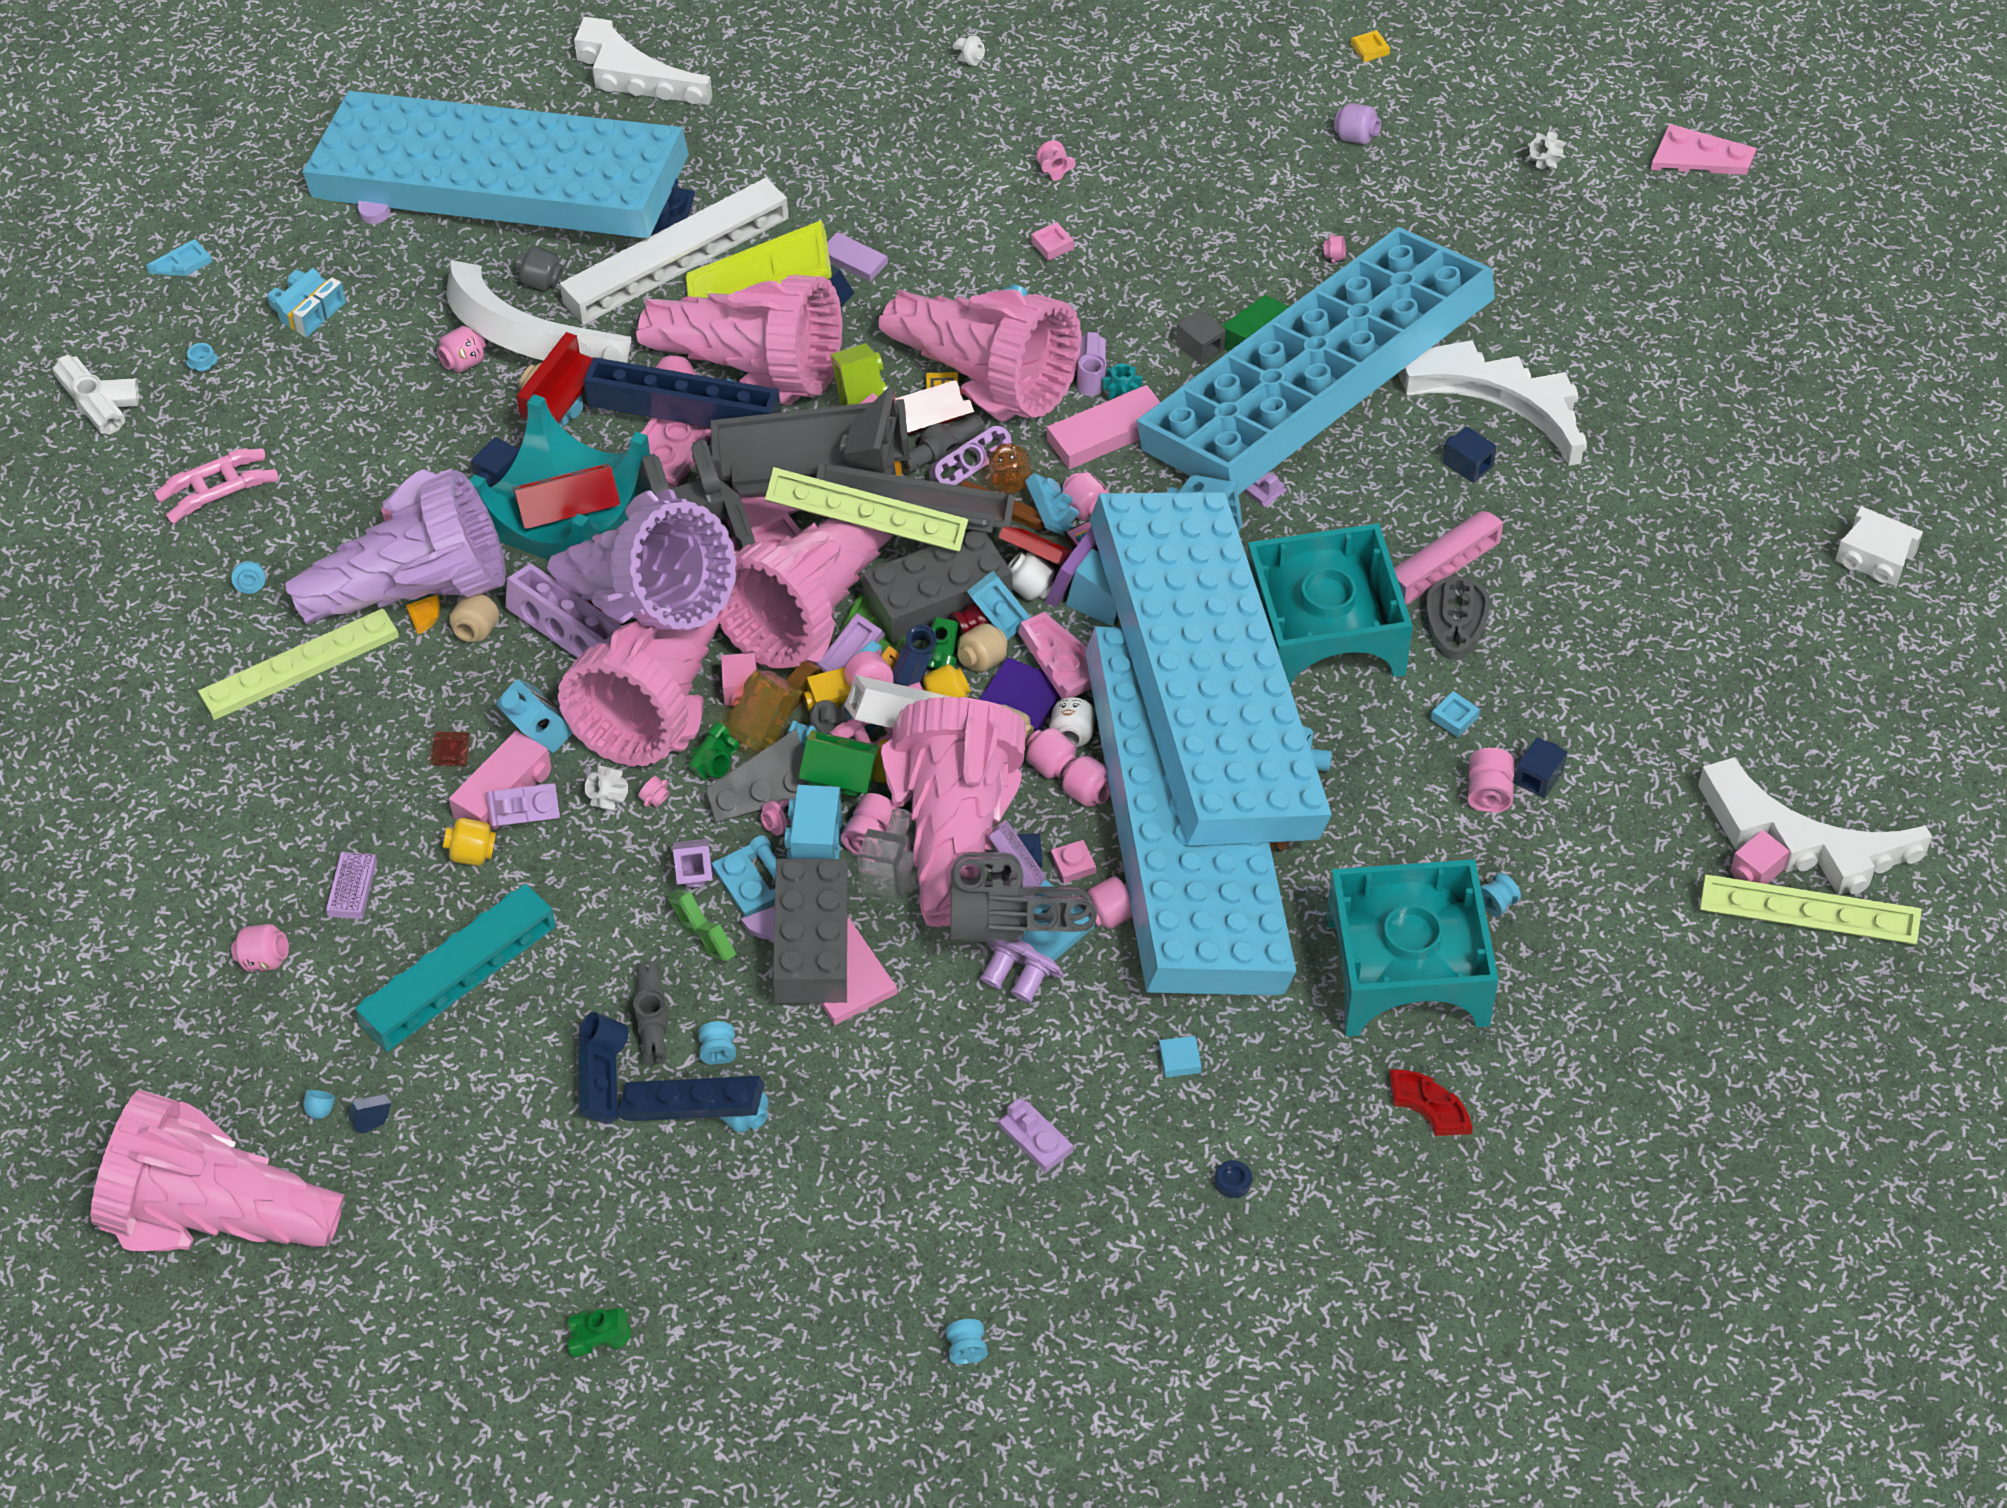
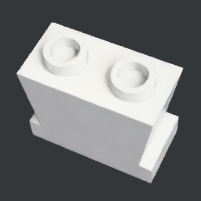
[1835,506,1923,586]

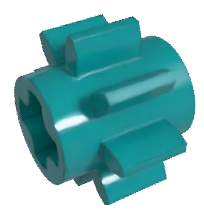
[1102,363,1142,399]

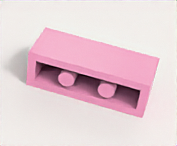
[449,730,552,830]

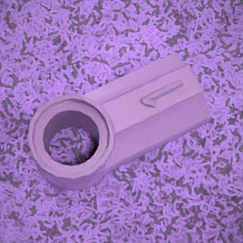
[1076,332,1107,396]

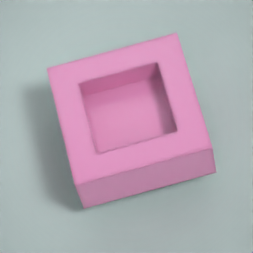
[1031,222,1074,261]
[1051,840,1096,884]

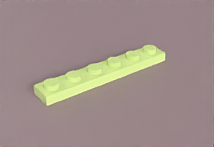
[765,467,968,553]
[198,608,399,720]
[1699,875,1922,945]

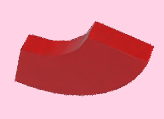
[1389,1069,1473,1136]

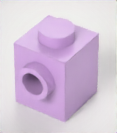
[673,839,712,887]

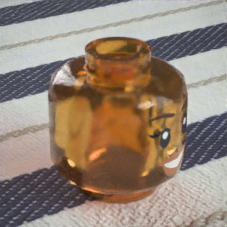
[988,443,1032,493]

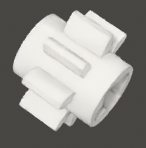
[1527,131,1566,170]
[585,766,628,810]

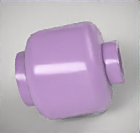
[1334,103,1381,145]

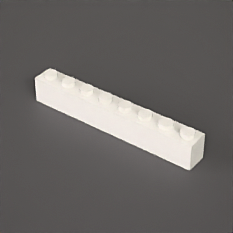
[560,178,788,325]

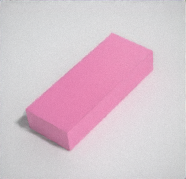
[1047,385,1160,469]

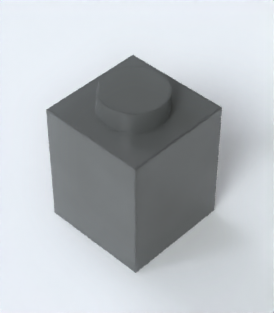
[1176,309,1226,365]

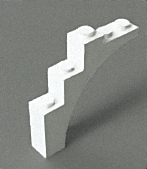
[1398,340,1587,466]
[1698,757,1932,895]

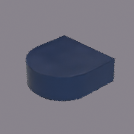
[349,1094,391,1133]

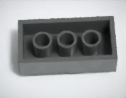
[862,530,1012,644]
[773,859,848,1003]

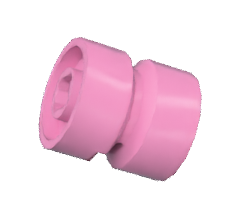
[1468,747,1514,812]
[841,793,902,860]

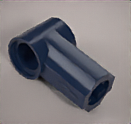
[892,624,937,686]

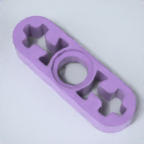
[929,426,1011,485]

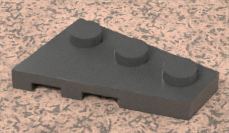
[705,729,808,823]

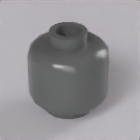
[515,246,564,292]

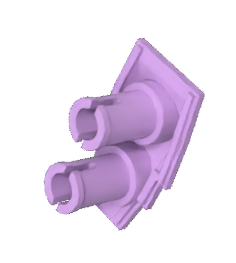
[980,940,1064,1003]

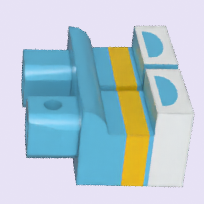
[267,268,346,338]

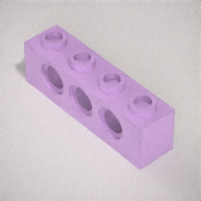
[505,563,621,658]

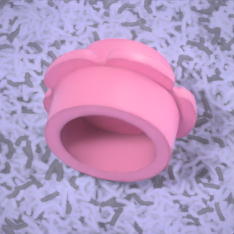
[1324,234,1346,264]
[638,776,670,808]

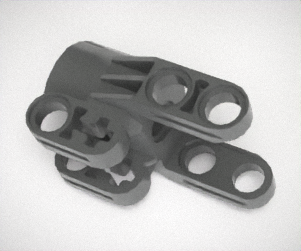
[642,439,755,550]
[950,852,1097,942]

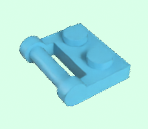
[711,835,777,917]

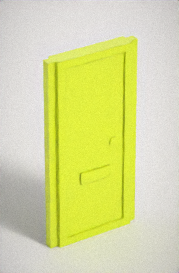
[686,220,832,298]

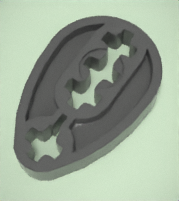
[1426,576,1490,660]

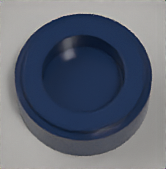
[1214,1160,1252,1198]

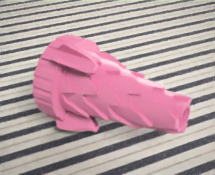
[636,275,842,405]
[879,289,1082,421]
[716,518,894,669]
[558,618,719,767]
[881,697,1026,927]
[90,1090,345,1251]

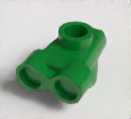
[921,617,958,670]
[687,721,740,781]
[568,1307,632,1358]

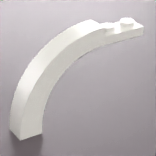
[446,260,631,363]

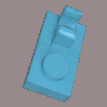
[1025,473,1079,537]
[967,571,1031,640]

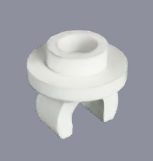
[952,36,985,66]

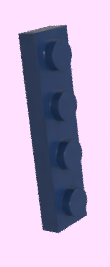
[618,1076,765,1121]

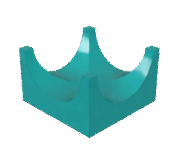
[470,394,651,560]
[1326,859,1499,1037]

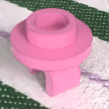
[761,799,792,835]

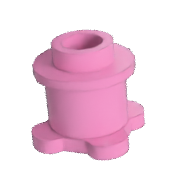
[1036,140,1076,181]

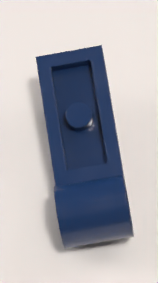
[578,1012,629,1124]

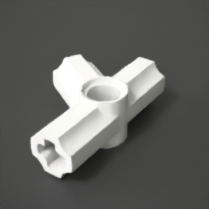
[52,355,139,435]

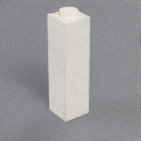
[845,675,956,728]

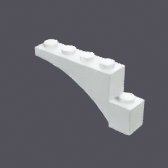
[574,17,712,105]

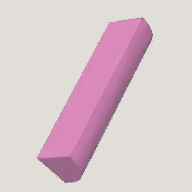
[1394,511,1504,605]

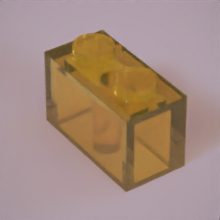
[727,670,802,751]

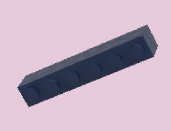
[584,357,781,428]

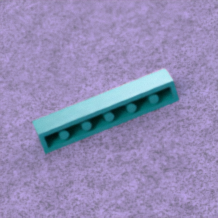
[355,883,556,1053]

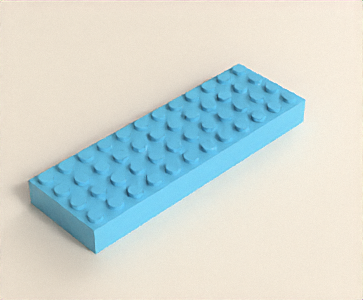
[302,91,689,238]
[1136,227,1495,495]
[1089,492,1332,846]
[1085,626,1297,995]

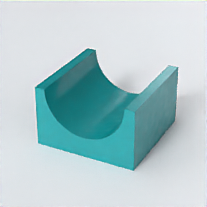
[1247,523,1413,687]

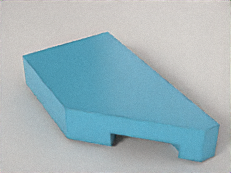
[146,239,212,276]

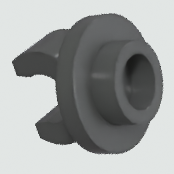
[810,700,847,734]

